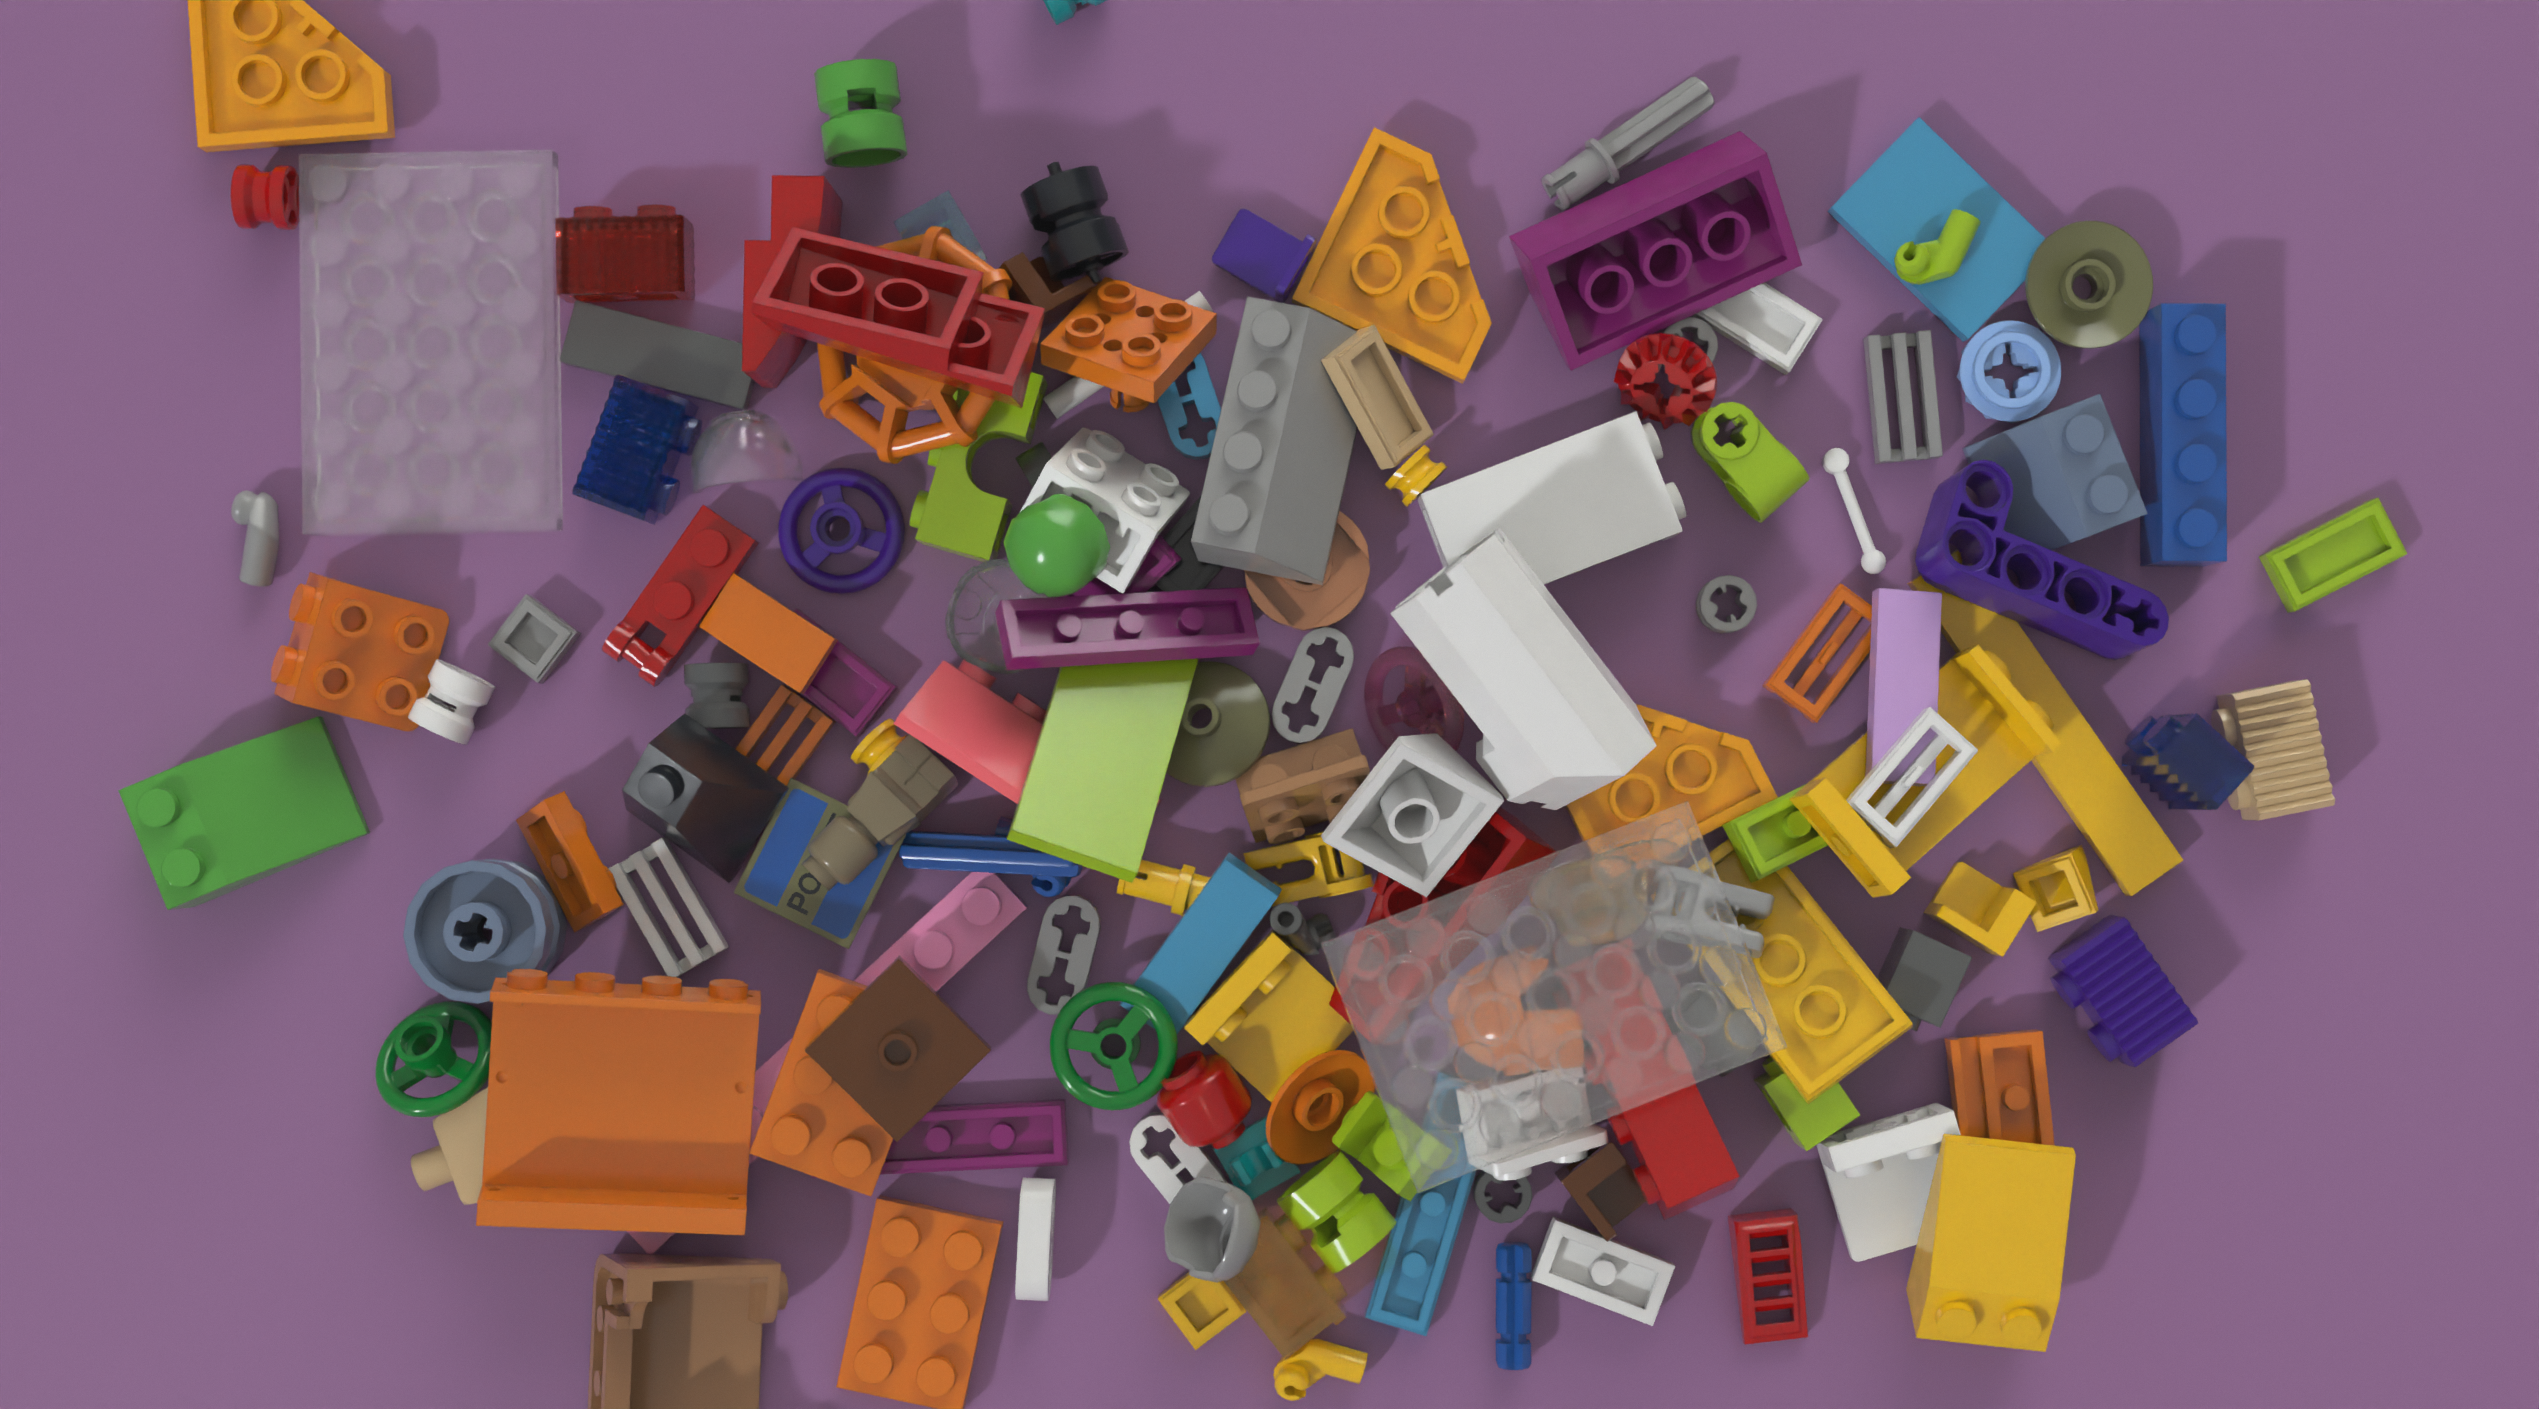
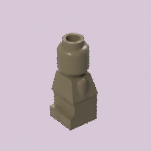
[802,734,959,891]

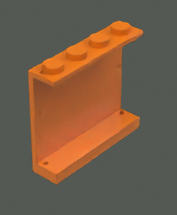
[476,969,761,1235]

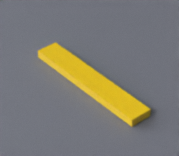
[1907,549,2183,896]

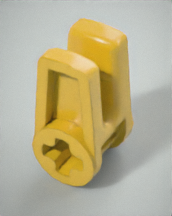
[1243,831,1374,907]

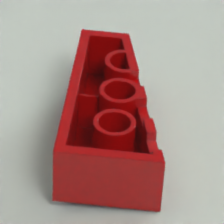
[1550,939,1740,1220]

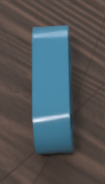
[1157,353,1221,460]

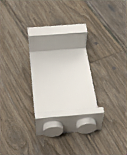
[1417,411,1686,585]

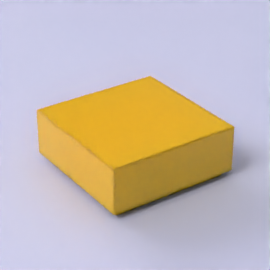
[1157,1272,1247,1350]

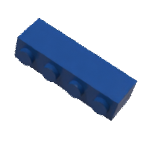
[2139,303,2227,567]

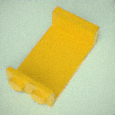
[1790,644,2062,898]

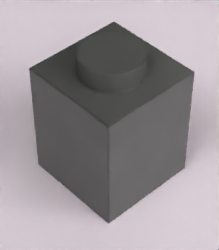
[1877,927,1972,1032]

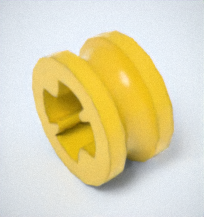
[1385,445,1447,507]
[851,718,907,775]

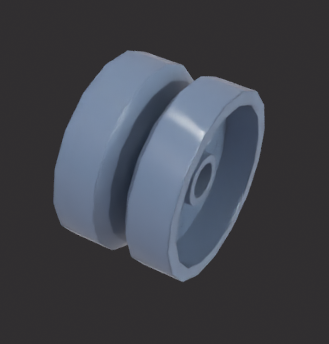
[403,858,567,1004]

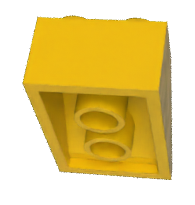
[1906,1134,2076,1352]

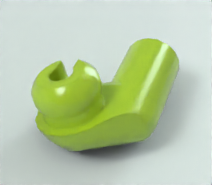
[1894,209,1981,285]

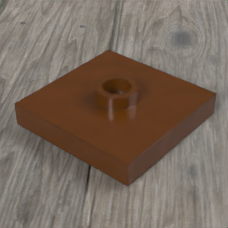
[805,955,991,1142]

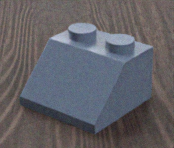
[1963,394,2148,550]

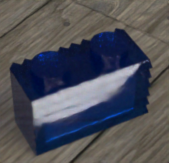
[572,374,703,525]
[2122,713,2255,810]

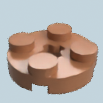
[1244,511,1370,631]

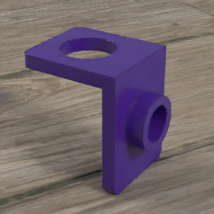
[1212,208,1316,303]

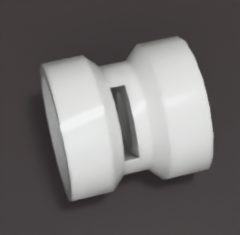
[408,659,495,745]

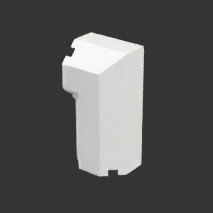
[1390,528,1657,810]

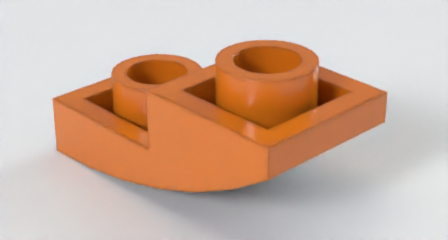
[699,573,838,694]

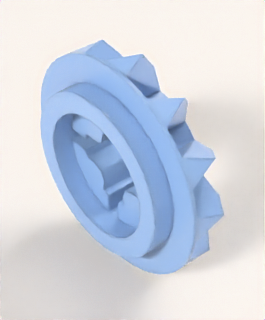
[1957,320,2061,423]

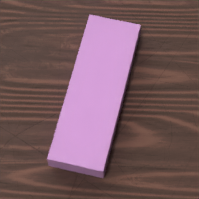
[1865,588,1942,787]

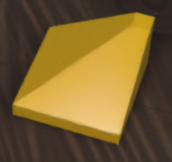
[2013,845,2098,932]

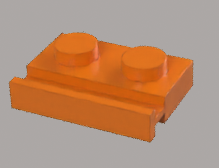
[1945,1029,2055,1146]

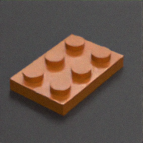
[749,969,893,1197]
[836,1195,1004,1409]

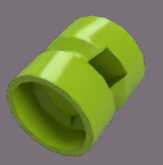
[1276,1150,1397,1274]

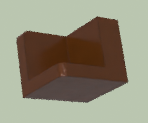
[998,252,1096,329]
[1555,1138,1646,1242]

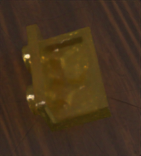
[1223,1207,1348,1360]

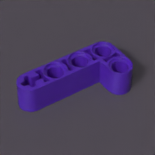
[1915,460,2169,660]

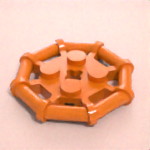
[817,226,1012,464]

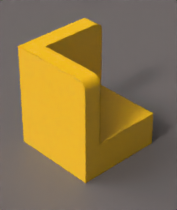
[1923,862,2037,957]

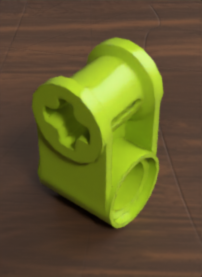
[1690,402,1810,523]

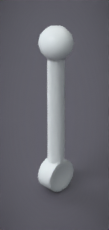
[1822,448,1886,574]

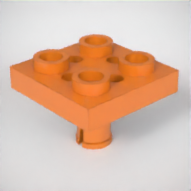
[1040,276,1217,413]

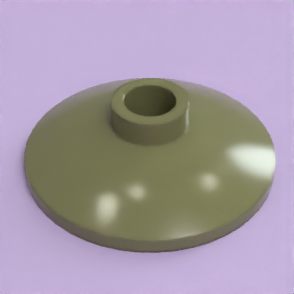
[2025,221,2153,349]
[1166,661,1270,787]

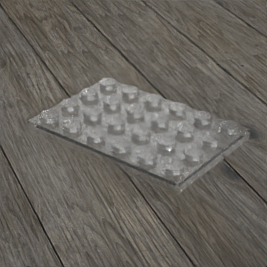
[299,149,563,536]
[1320,801,1787,1193]

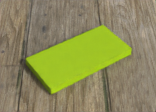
[1007,658,1199,883]

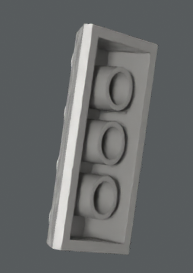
[1191,296,1358,585]

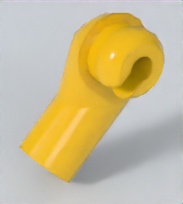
[1273,1338,1368,1401]

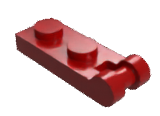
[602,505,759,687]

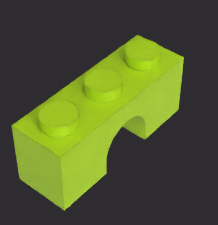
[910,372,1048,565]

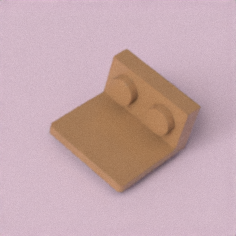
[1235,728,1370,844]

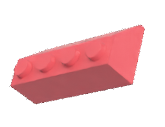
[893,658,1162,809]

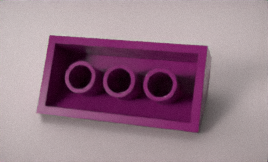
[1509,131,1802,371]

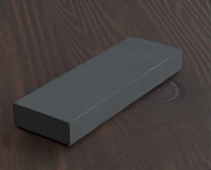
[559,300,755,412]

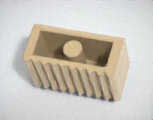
[2211,679,2335,821]

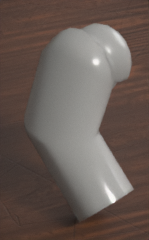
[231,490,279,586]

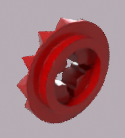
[1613,333,1717,430]

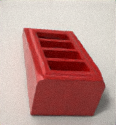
[1728,1208,1808,1345]

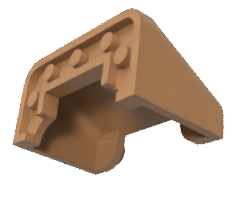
[587,1253,788,1409]

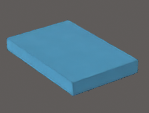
[1827,117,2045,342]

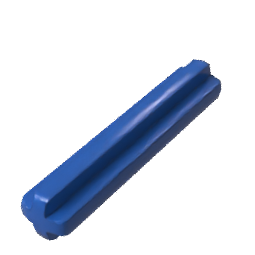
[899,831,1082,877]

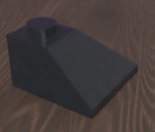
[622,713,789,883]

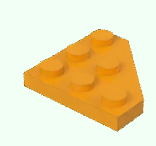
[187,0,395,152]
[1292,127,1492,384]
[1565,704,1778,884]

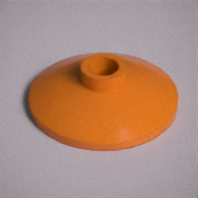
[1266,1050,1375,1164]

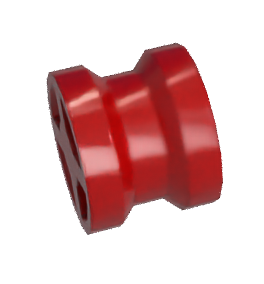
[230,164,302,230]

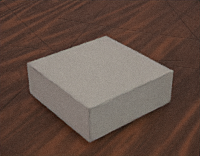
[488,594,581,684]

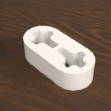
[1129,1112,1227,1204]
[1015,1178,1056,1301]

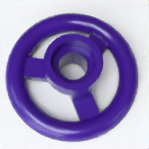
[778,468,905,594]

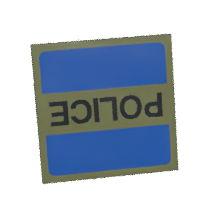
[733,778,906,949]

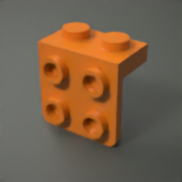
[271,572,449,732]

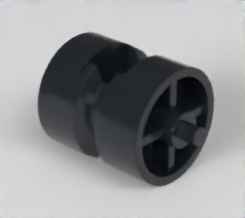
[1020,162,1129,285]

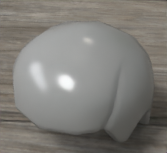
[1164,1177,1261,1283]

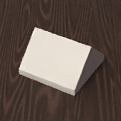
[1321,733,1504,897]

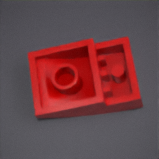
[742,175,843,388]

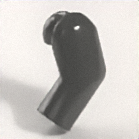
[1270,903,1337,955]

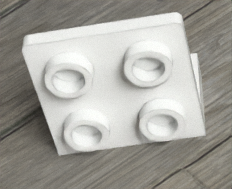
[1020,428,1190,593]
[1816,1103,1961,1262]

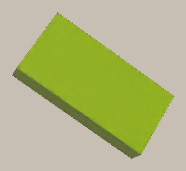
[2259,498,2407,613]

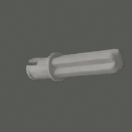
[1541,77,1715,211]

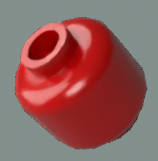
[1157,1050,1252,1149]

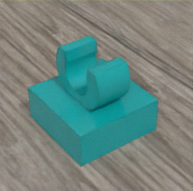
[1213,1114,1300,1200]

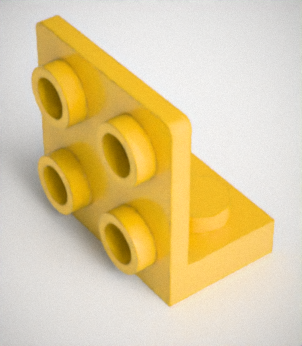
[1184,929,1355,1103]

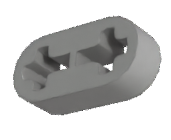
[1272,627,1354,743]
[1027,895,1101,1015]

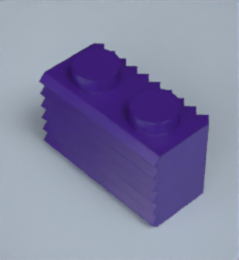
[2048,915,2198,1067]

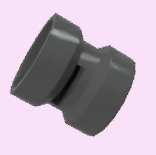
[684,663,750,729]

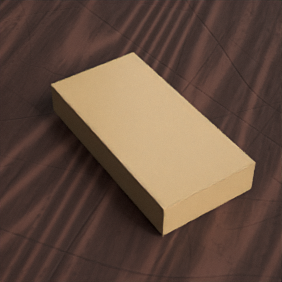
[1321,325,1434,470]

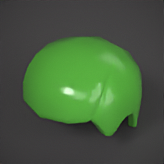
[1003,494,1110,597]

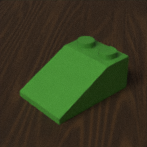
[118,716,370,910]

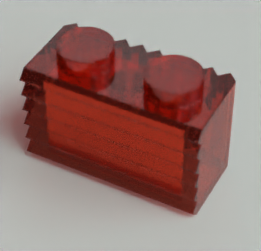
[555,204,696,303]

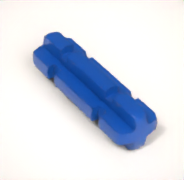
[1496,1242,1532,1370]

